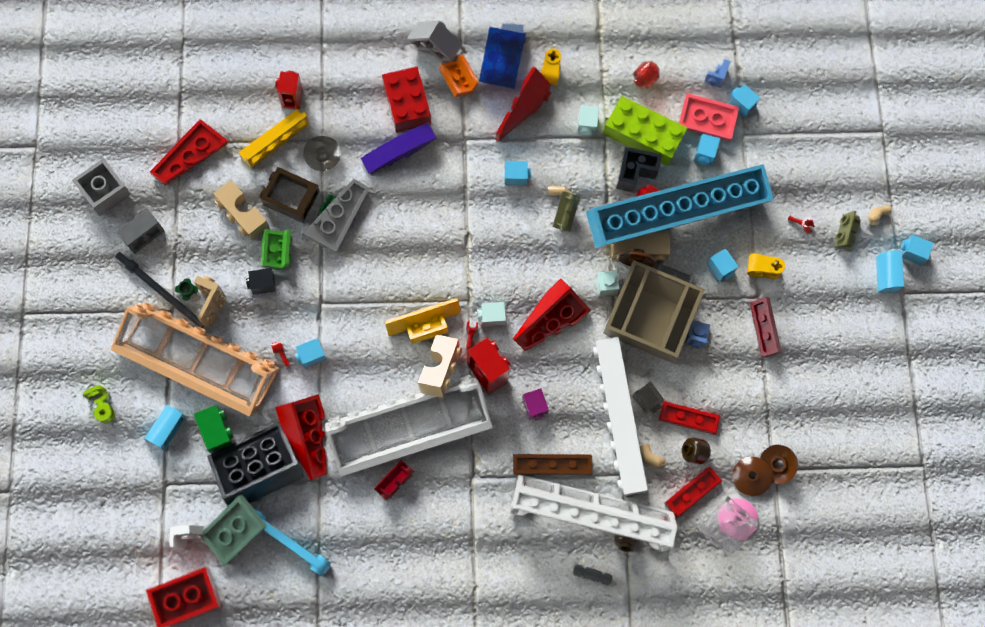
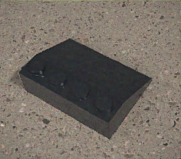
[207,422,305,507]

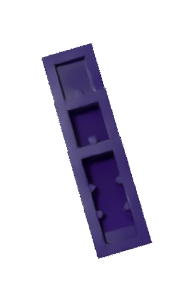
[360,122,437,175]

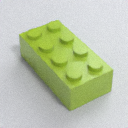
[603,95,687,166]

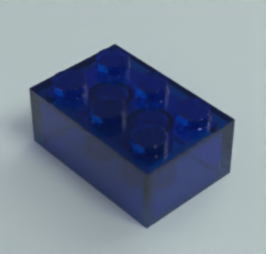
[479,26,526,89]

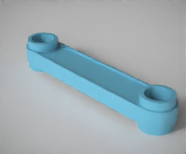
[253,508,332,577]

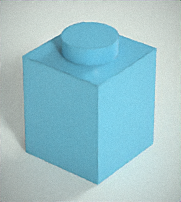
[728,84,760,117]
[694,133,720,165]
[504,161,531,186]
[900,235,934,265]
[707,248,739,282]
[295,338,326,369]

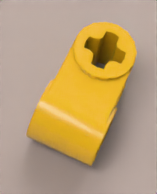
[541,48,561,86]
[747,253,785,279]

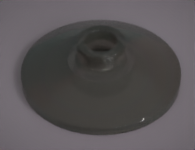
[303,136,341,171]

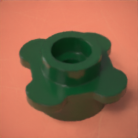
[175,278,198,301]

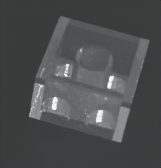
[699,496,759,557]

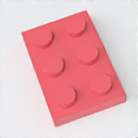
[678,93,739,142]

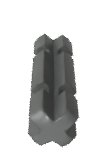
[573,564,612,585]

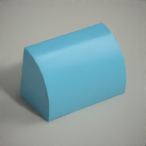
[876,250,904,293]
[144,405,187,451]

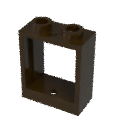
[260,167,320,223]

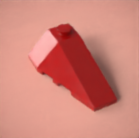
[496,66,552,142]
[513,279,591,351]
[275,394,327,480]

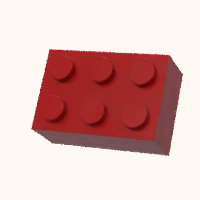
[382,66,431,133]
[467,337,511,395]
[146,567,223,627]

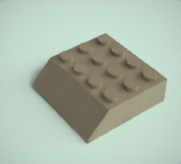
[603,260,705,363]

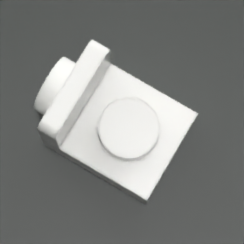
[170,525,203,549]

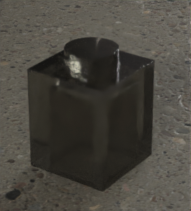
[633,381,665,415]

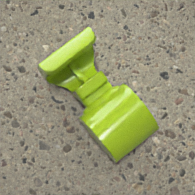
[83,385,115,424]

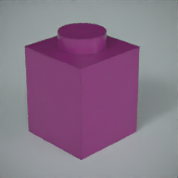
[522,388,549,421]

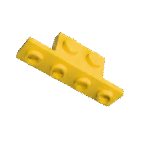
[384,298,461,344]

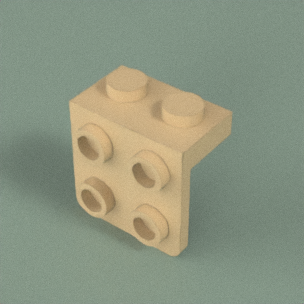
[194,276,226,328]

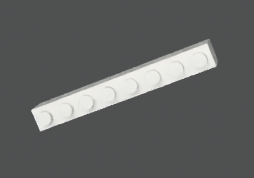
[593,337,648,496]

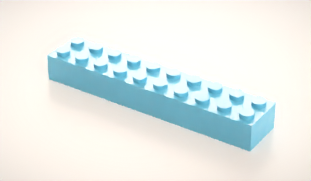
[585,164,774,248]

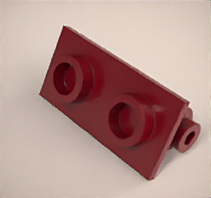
[374,459,414,501]

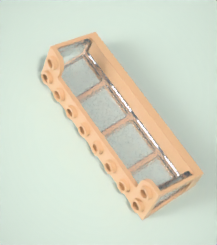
[110,302,279,417]

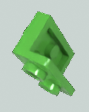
[260,229,293,271]

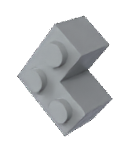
[407,21,462,62]

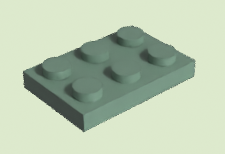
[199,495,267,566]

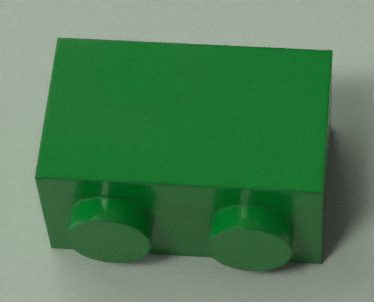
[194,405,234,453]

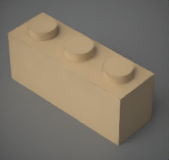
[611,233,670,263]

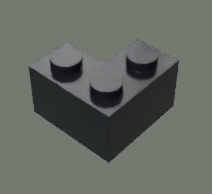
[616,147,662,193]

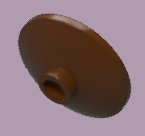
[618,249,657,267]
[760,444,798,484]
[732,457,772,496]

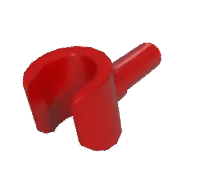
[788,216,815,233]
[466,320,478,349]
[271,342,290,367]

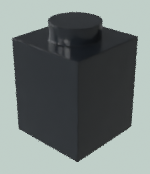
[246,268,276,295]

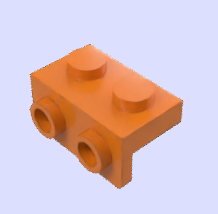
[439,54,479,97]

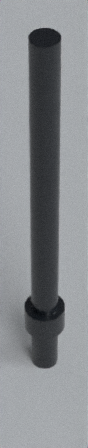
[115,252,204,328]

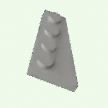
[302,178,369,253]

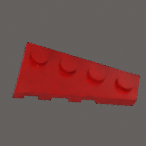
[150,119,229,186]

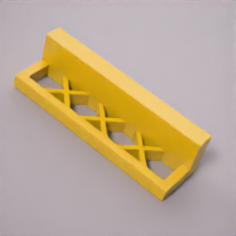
[239,109,309,168]

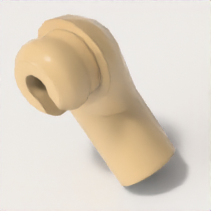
[548,186,573,196]
[868,206,892,226]
[640,444,665,468]

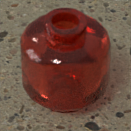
[633,61,660,88]

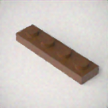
[513,454,592,475]

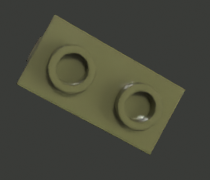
[552,191,580,232]
[834,211,861,251]

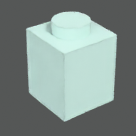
[577,105,599,136]
[596,271,620,297]
[477,302,506,327]

